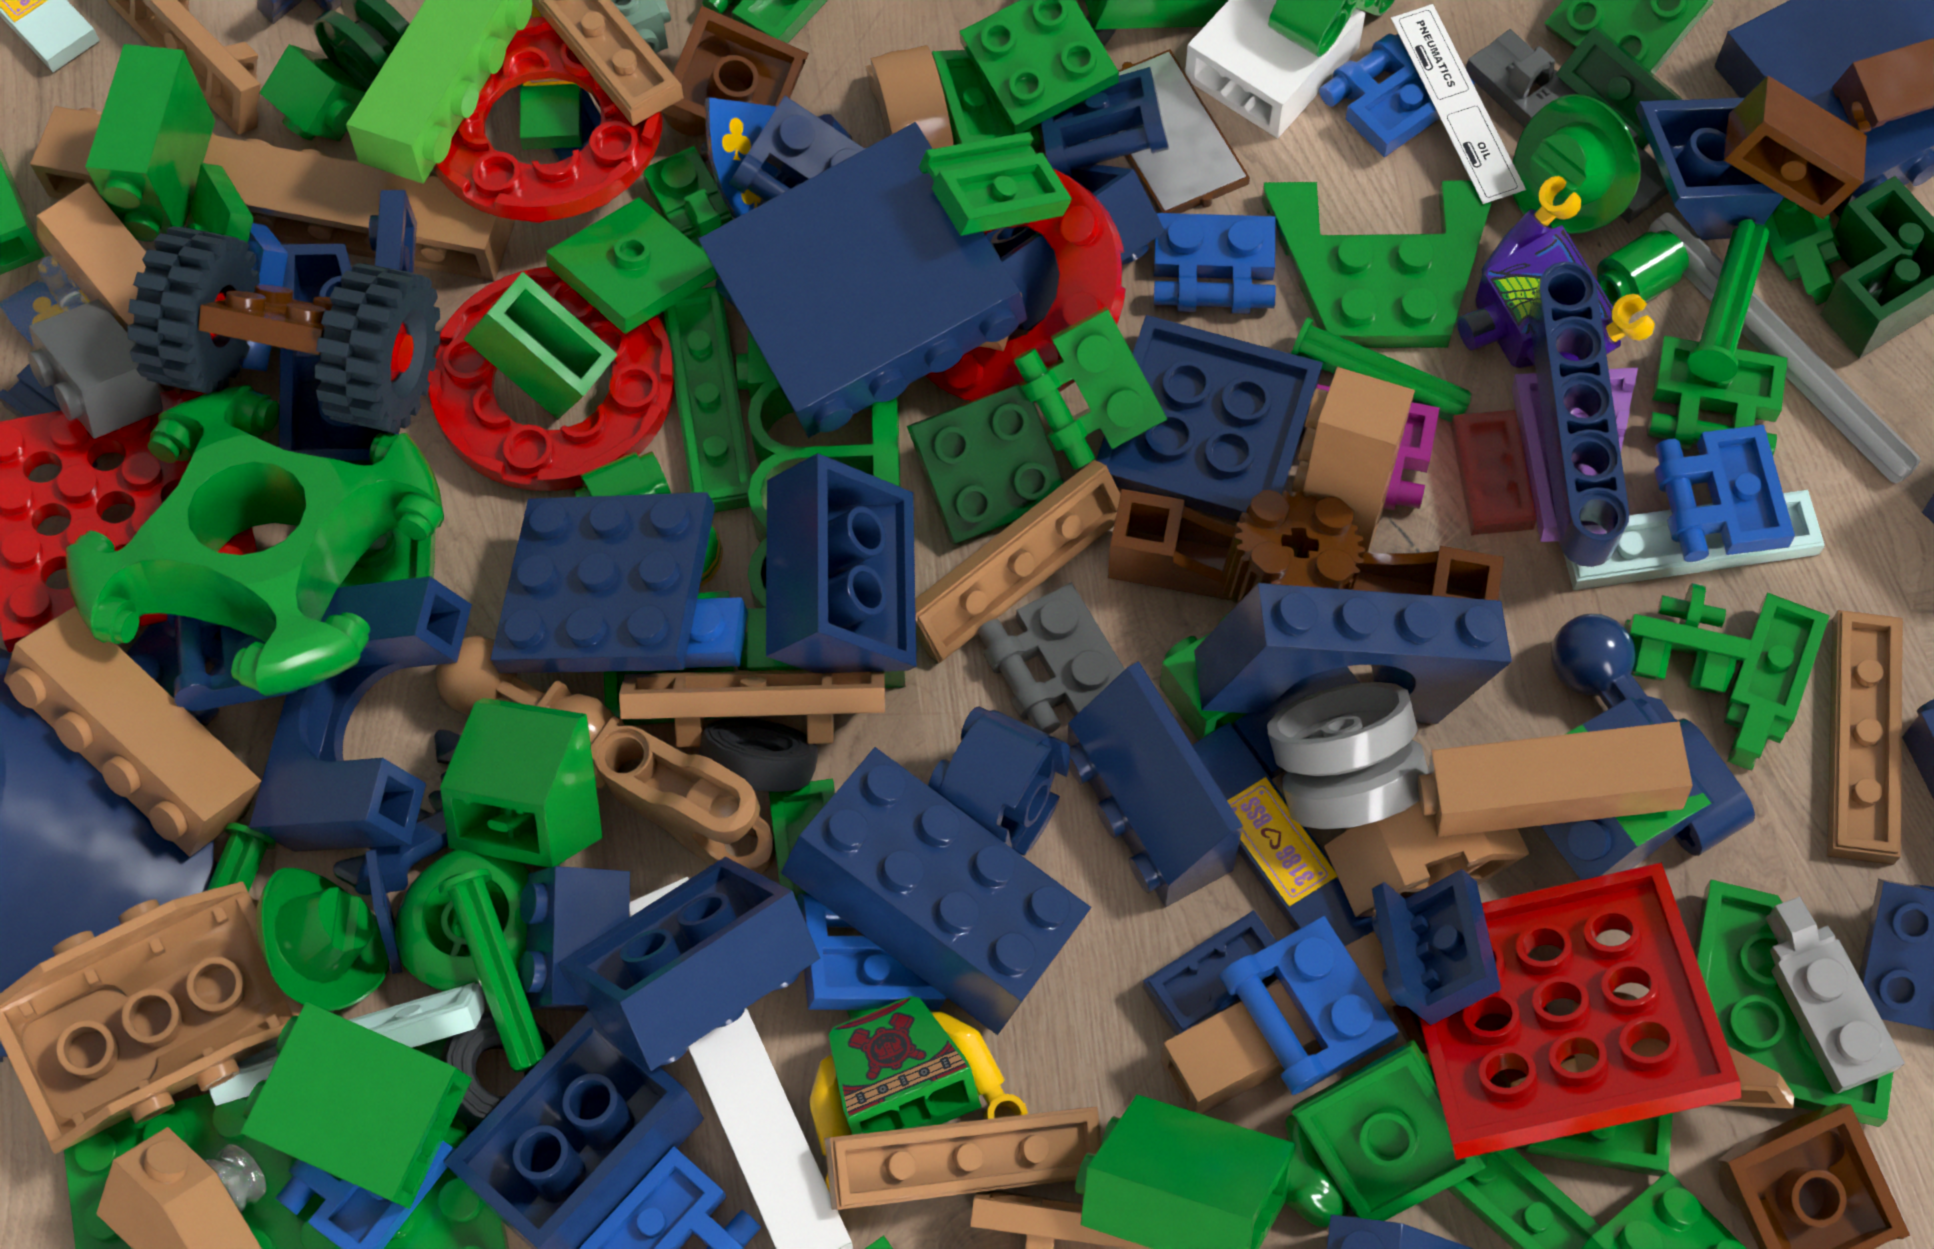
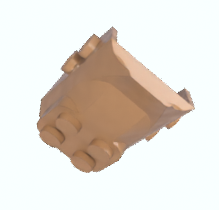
[0,881,304,1155]

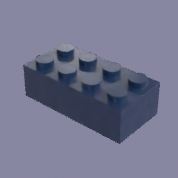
[781,747,1092,1036]

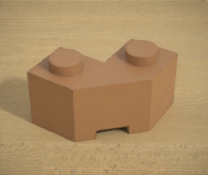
[1324,800,1529,917]

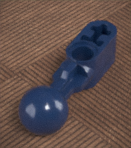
[1551,614,1755,856]

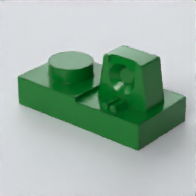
[642,146,735,252]

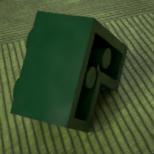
[1820,176,1934,359]

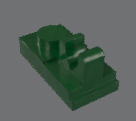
[1556,27,1683,150]

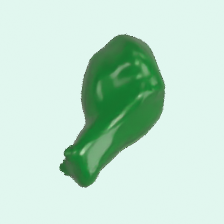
[1285,1115,1348,1228]

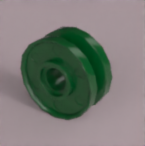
[313,0,410,91]

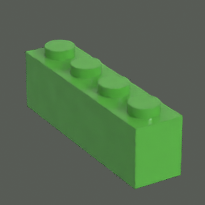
[346,0,532,184]

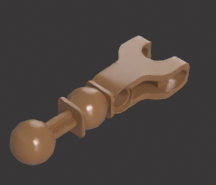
[436,635,776,874]

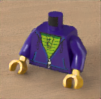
[1457,176,1655,368]

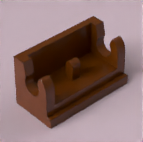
[1832,38,1934,133]

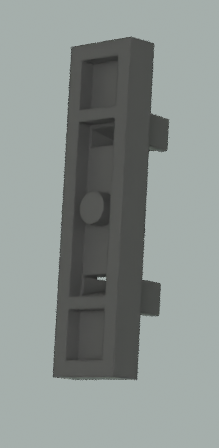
[1466,29,1669,224]

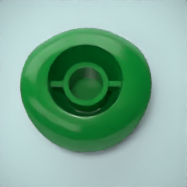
[1512,94,1641,234]
[395,850,530,992]
[256,868,390,1011]

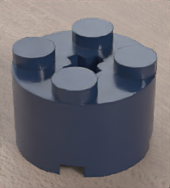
[928,706,1070,856]

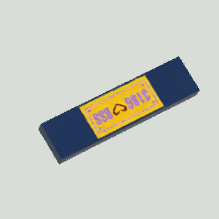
[1192,723,1374,947]

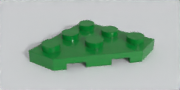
[1694,879,1894,1127]

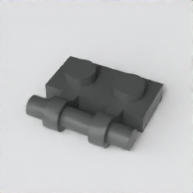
[977,582,1125,735]

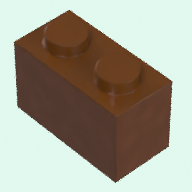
[1724,75,1867,219]

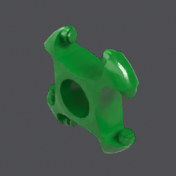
[66,385,444,696]

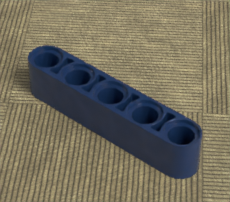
[1529,261,1629,567]

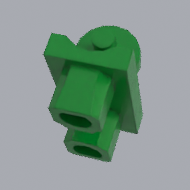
[1624,583,1751,695]

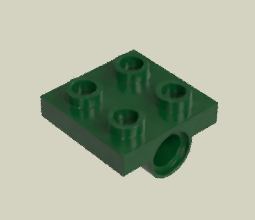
[907,381,1063,544]

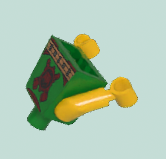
[809,996,1028,1192]

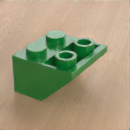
[440,698,603,868]

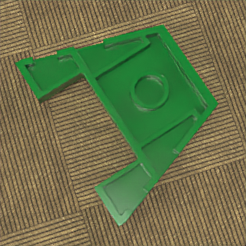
[1262,180,1492,348]

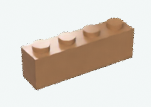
[1292,367,1415,552]
[4,606,261,857]

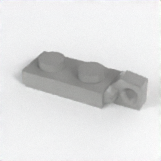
[1766,896,1905,1094]

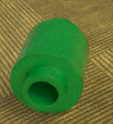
[1597,230,1689,306]
[574,451,671,497]

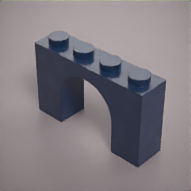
[249,576,472,852]
[1194,583,1512,724]

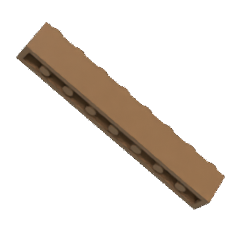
[30,106,515,281]

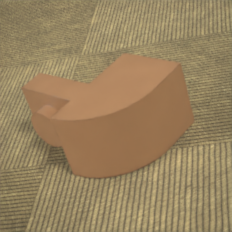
[865,45,954,149]

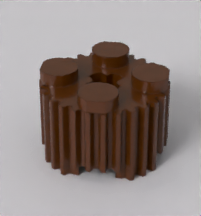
[1221,490,1365,606]

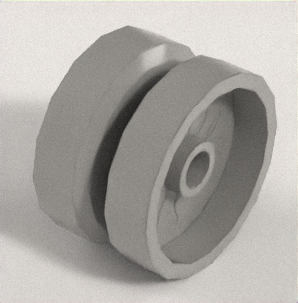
[1267,682,1428,829]

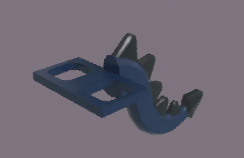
[333,729,461,974]

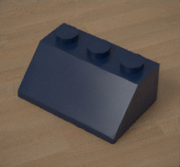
[986,164,1165,331]
[766,453,917,674]
[1067,661,1243,908]
[558,856,820,1071]
[444,1010,704,1249]

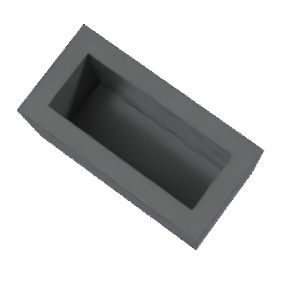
[28,299,163,439]

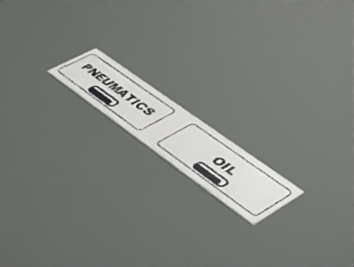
[1391,4,1526,204]

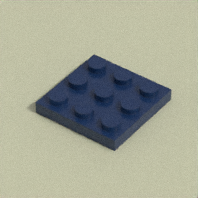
[1096,315,1323,522]
[490,492,715,674]

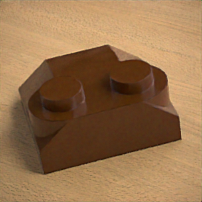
[662,6,809,136]
[1717,1103,1910,1249]

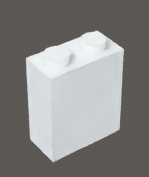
[1185,0,1366,139]

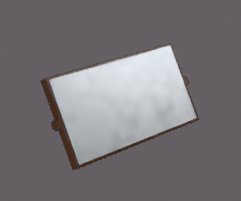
[1111,49,1250,214]

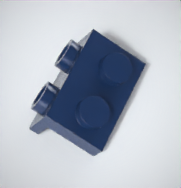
[1372,869,1501,1025]

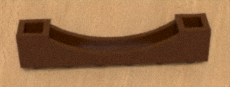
[1108,489,1504,602]

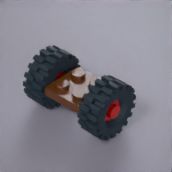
[127,226,440,433]

